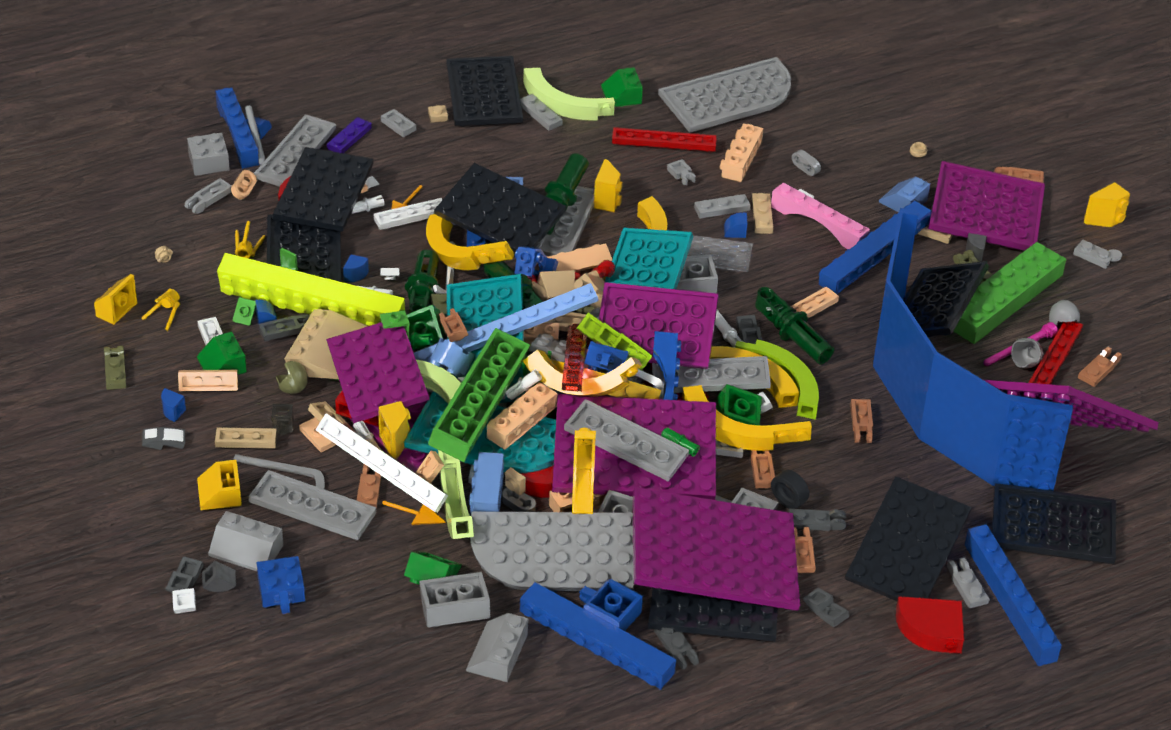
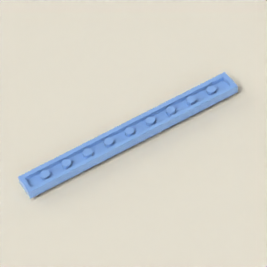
[414,283,599,363]

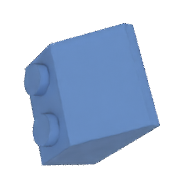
[879,176,930,212]

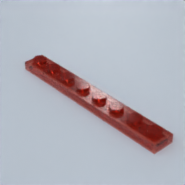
[562,324,587,392]

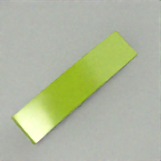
[576,312,652,370]

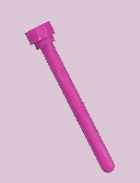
[983,322,1058,366]

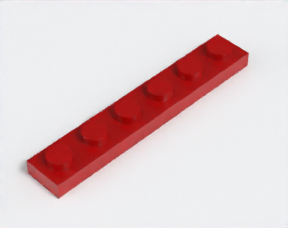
[612,128,717,151]
[1028,321,1083,385]

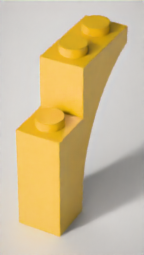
[572,428,596,514]

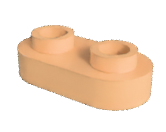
[231,170,257,200]

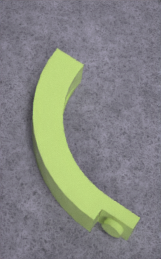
[523,68,615,120]
[416,359,461,404]
[438,450,474,539]

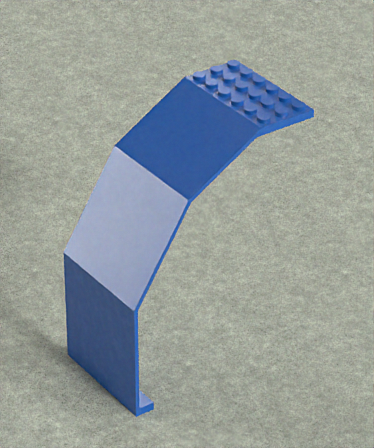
[873,208,1073,491]

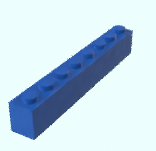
[819,201,931,294]
[965,524,1061,666]
[520,582,676,689]

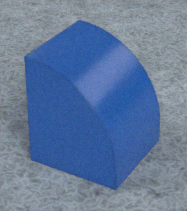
[246,116,272,139]
[724,213,747,238]
[343,254,369,283]
[255,300,277,324]
[161,388,186,422]

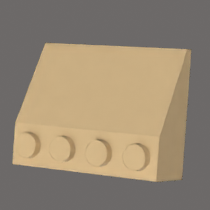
[284,309,367,379]

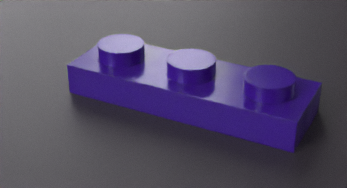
[327,117,372,153]

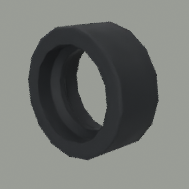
[771,469,809,509]

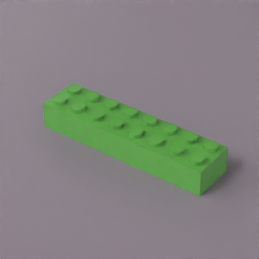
[954,242,1066,344]
[428,328,530,462]

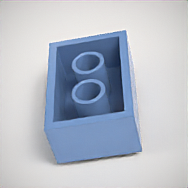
[469,452,504,516]

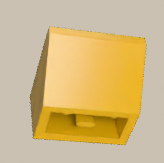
[197,460,242,510]

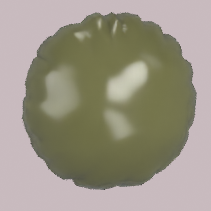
[275,361,308,394]

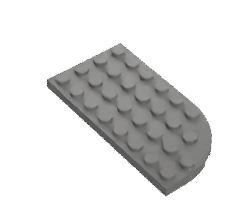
[658,57,791,133]
[470,511,634,591]

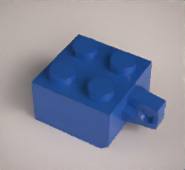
[584,341,630,374]
[256,556,305,614]
[579,579,643,631]

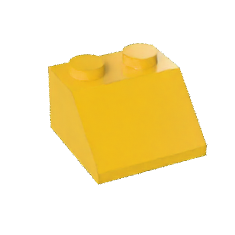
[594,159,623,212]
[1084,182,1130,227]
[94,274,137,325]
[378,401,411,460]

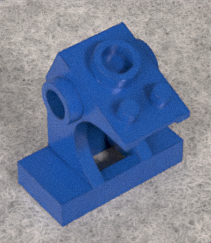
[514,246,558,277]

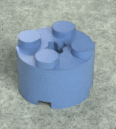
[430,338,475,377]

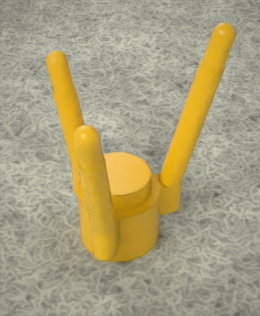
[235,221,266,259]
[142,288,180,331]

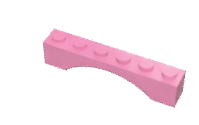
[771,183,870,249]

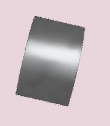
[966,233,987,262]
[202,561,236,592]

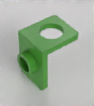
[280,248,298,271]
[233,297,256,326]
[380,310,410,339]

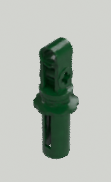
[545,153,589,235]
[405,250,440,313]
[483,261,544,309]
[755,287,834,365]

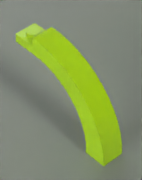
[735,340,819,420]

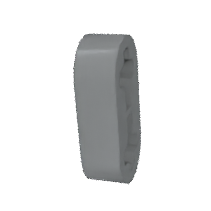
[792,150,821,176]
[502,488,536,512]

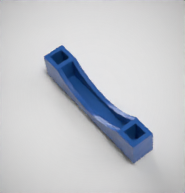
[215,87,259,169]
[653,331,681,400]

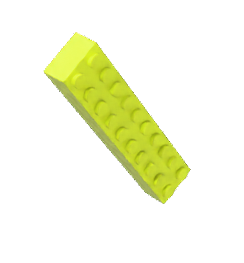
[217,253,405,326]

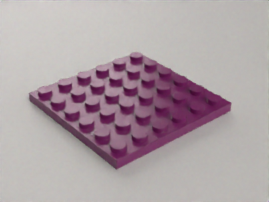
[928,161,1045,251]

